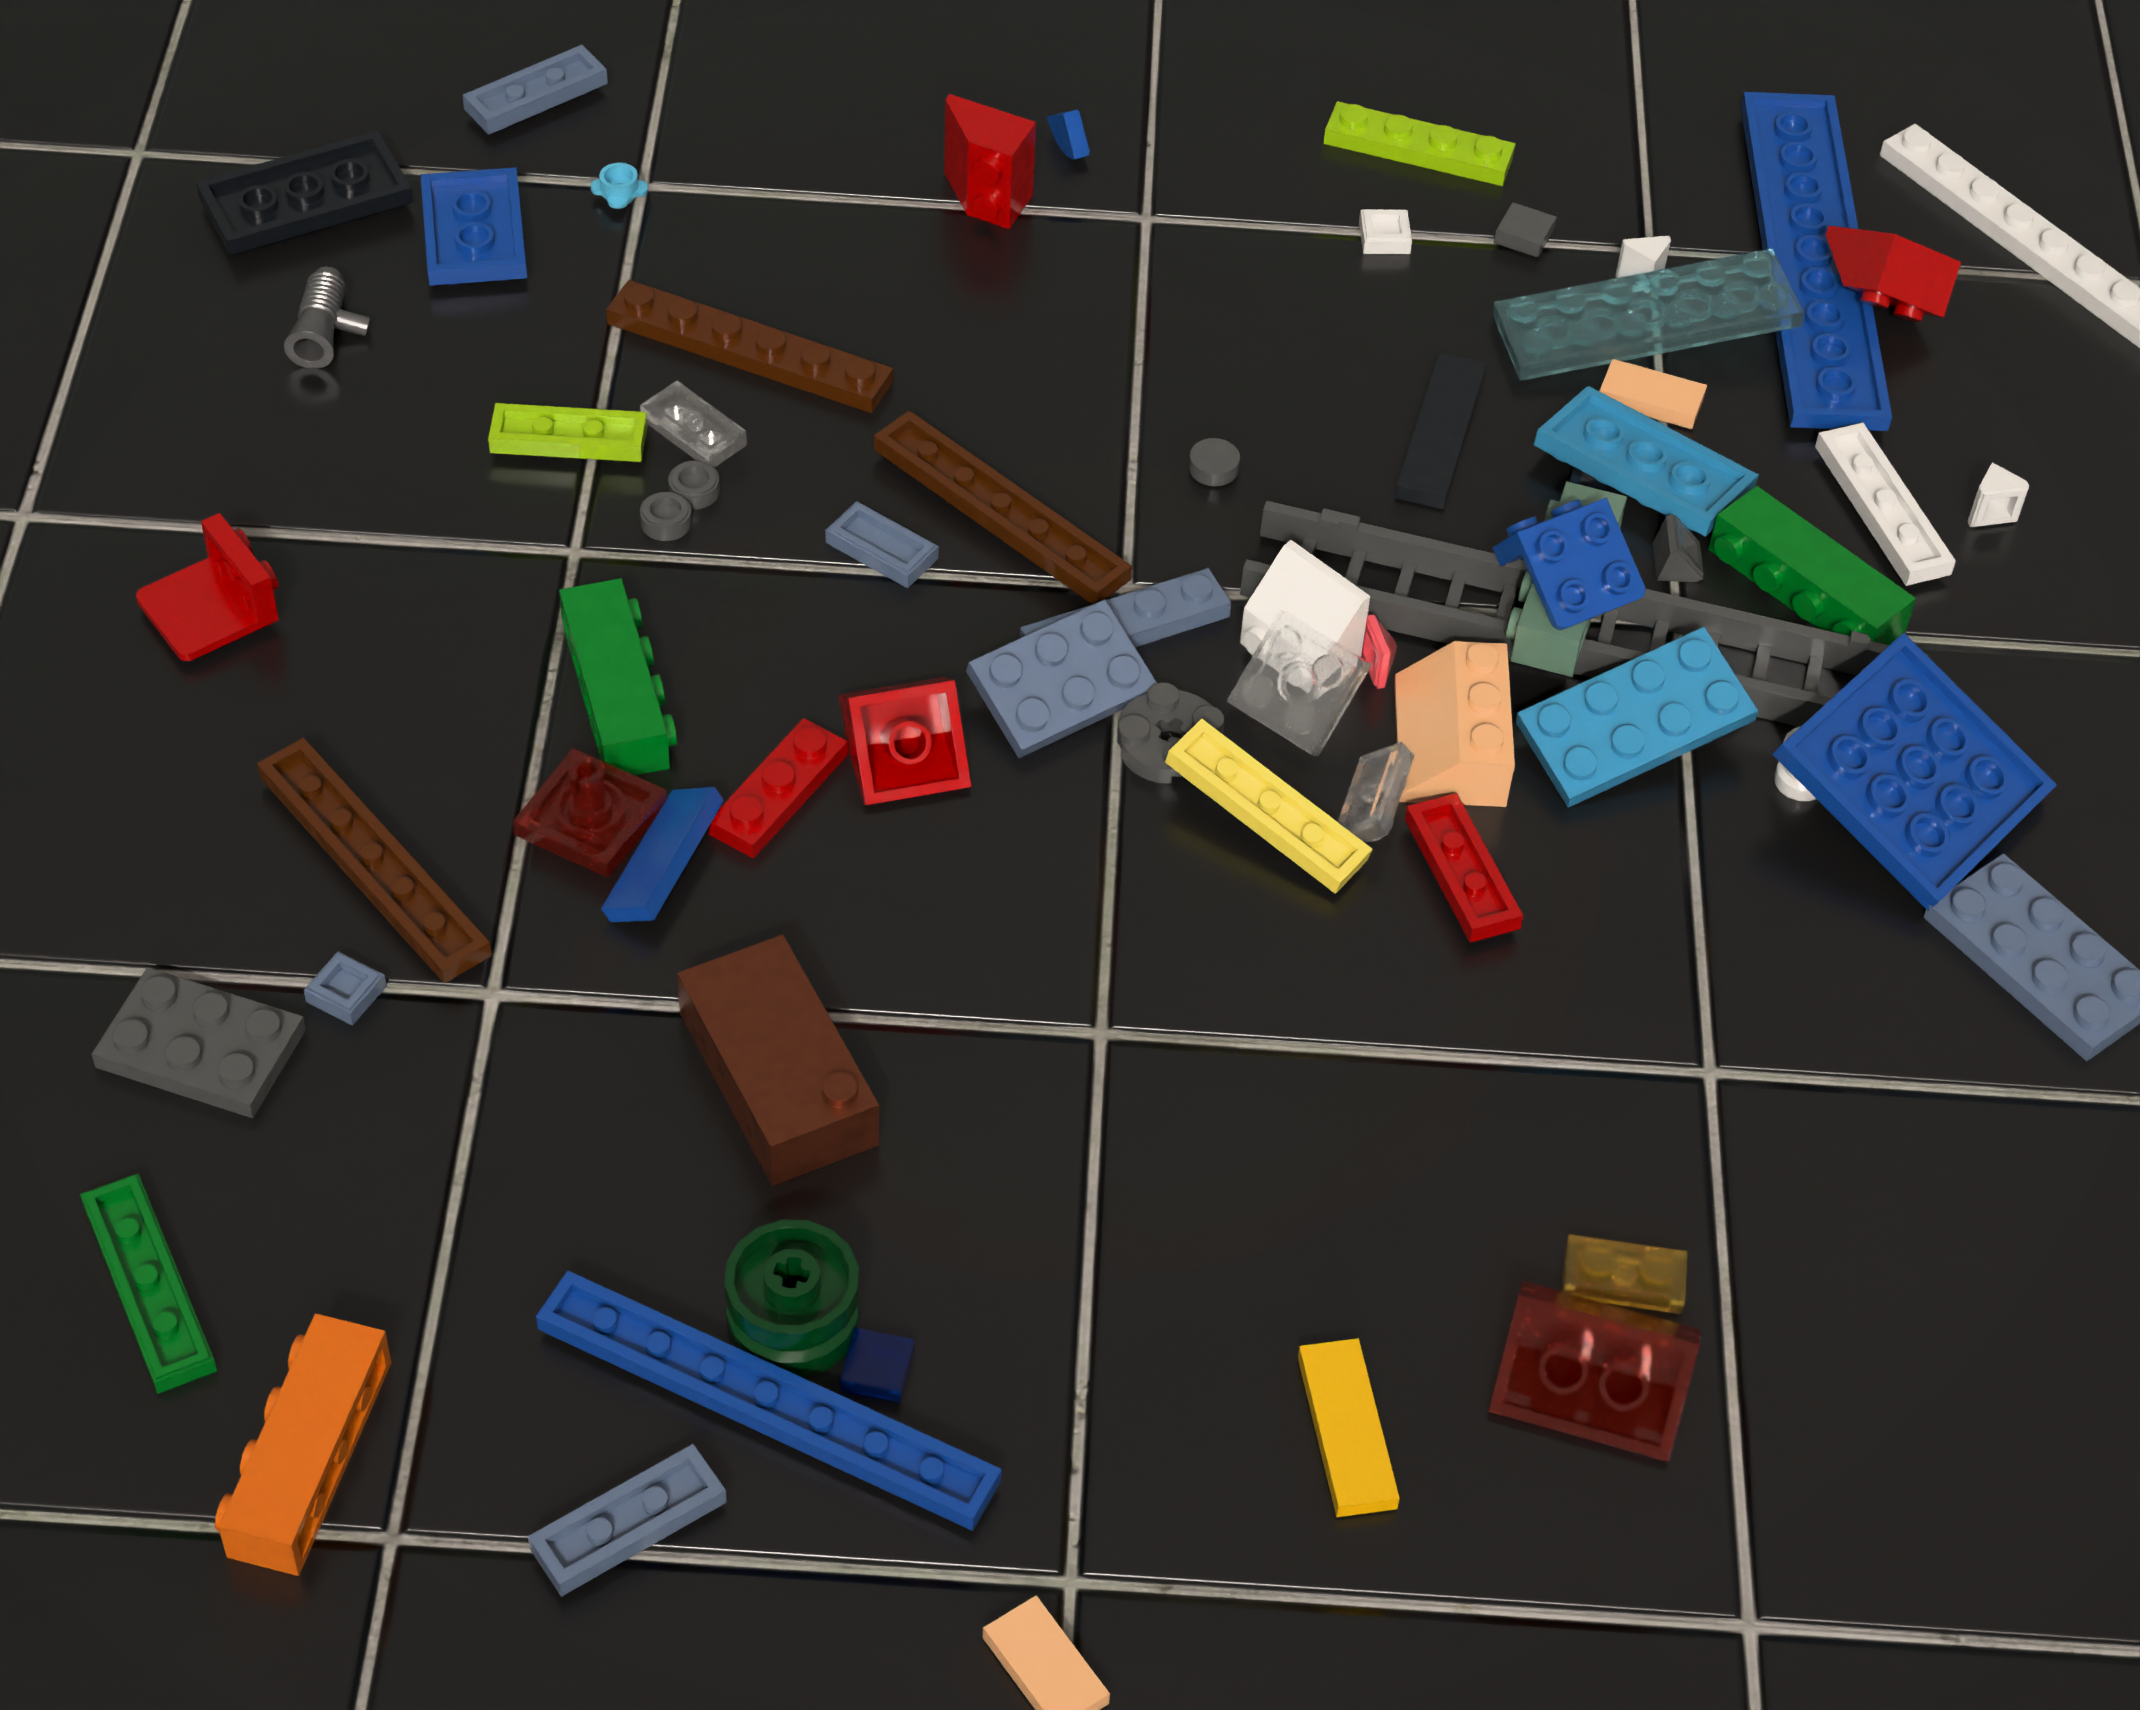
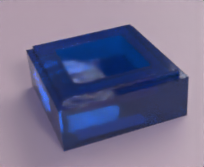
[840,1327,915,1402]

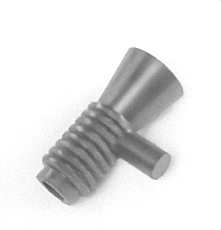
[284,267,370,369]

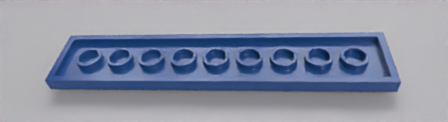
[1740,92,1892,431]

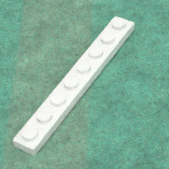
[1880,124,2140,348]

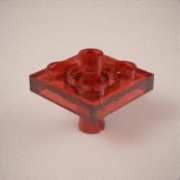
[513,748,667,878]

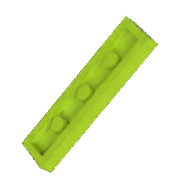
[1323,101,1516,186]

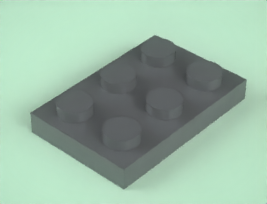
[92,967,306,1118]

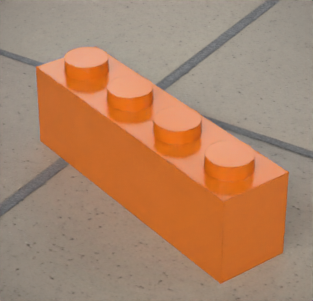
[215,1313,392,1576]

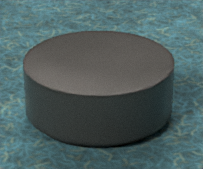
[1189,438,1240,486]
[668,461,720,510]
[640,492,692,541]

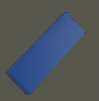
[601,787,724,922]

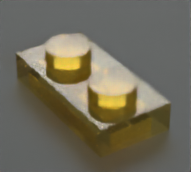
[1562,1234,1687,1314]

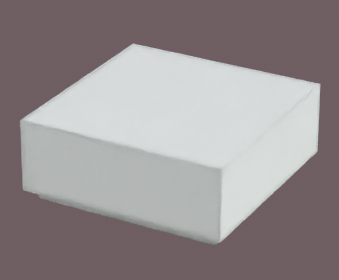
[1359,209,1412,254]

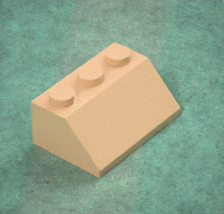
[1394,641,1515,807]

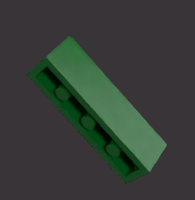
[1708,486,1916,645]
[559,578,677,781]

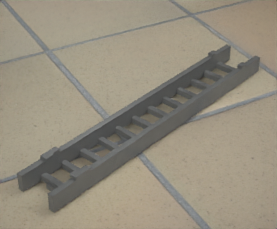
[1240,501,1928,727]

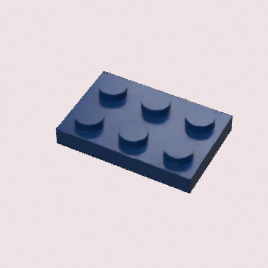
[420,167,527,286]

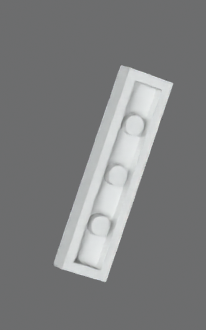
[1815,423,1956,586]

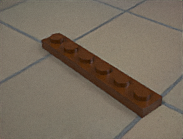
[606,280,893,413]
[874,410,1132,604]
[257,737,492,984]

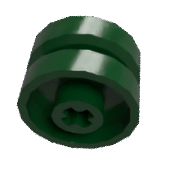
[724,1220,859,1378]

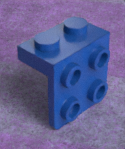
[1492,497,1645,630]

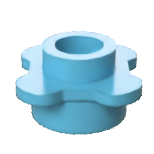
[591,162,648,209]

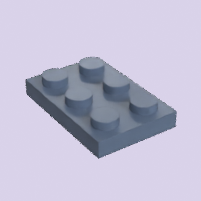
[966,599,1157,758]

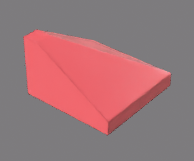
[1361,614,1397,689]

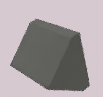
[1652,514,1704,582]

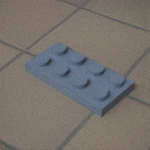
[1923,853,2140,1061]

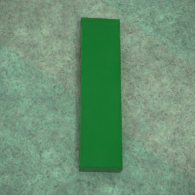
[80,1173,217,1394]

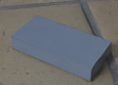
[825,501,939,588]

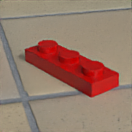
[708,718,848,859]
[1405,793,1524,943]

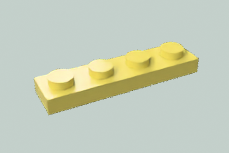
[1165,719,1372,894]

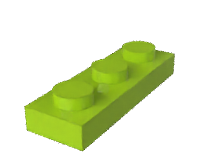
[488,403,648,462]

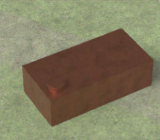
[677,935,879,1186]

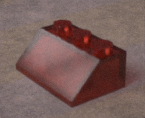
[1488,1281,1701,1462]

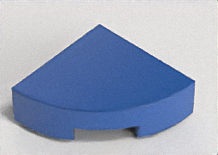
[1047,109,1090,159]

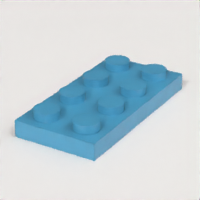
[1534,386,1759,537]
[1516,627,1758,808]

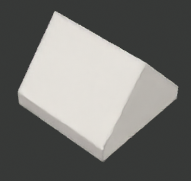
[1616,236,1671,298]
[1967,462,2029,527]

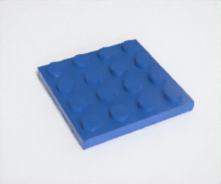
[1772,633,2057,911]

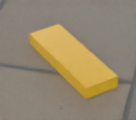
[1297,1338,1400,1518]

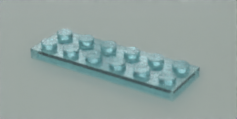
[1493,249,1804,381]

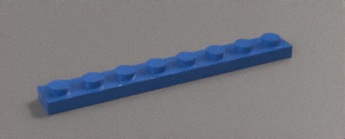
[536,1271,1002,1531]

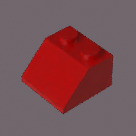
[944,94,1036,229]
[1826,225,1961,322]
[839,677,972,805]

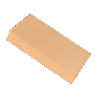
[1599,359,1707,429]
[983,1595,1110,1710]

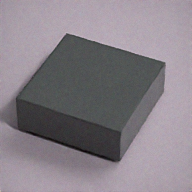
[1494,202,1557,257]

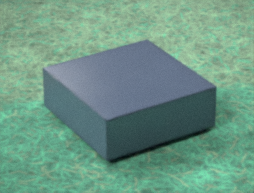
[304,951,387,1026]

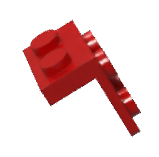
[136,513,279,661]

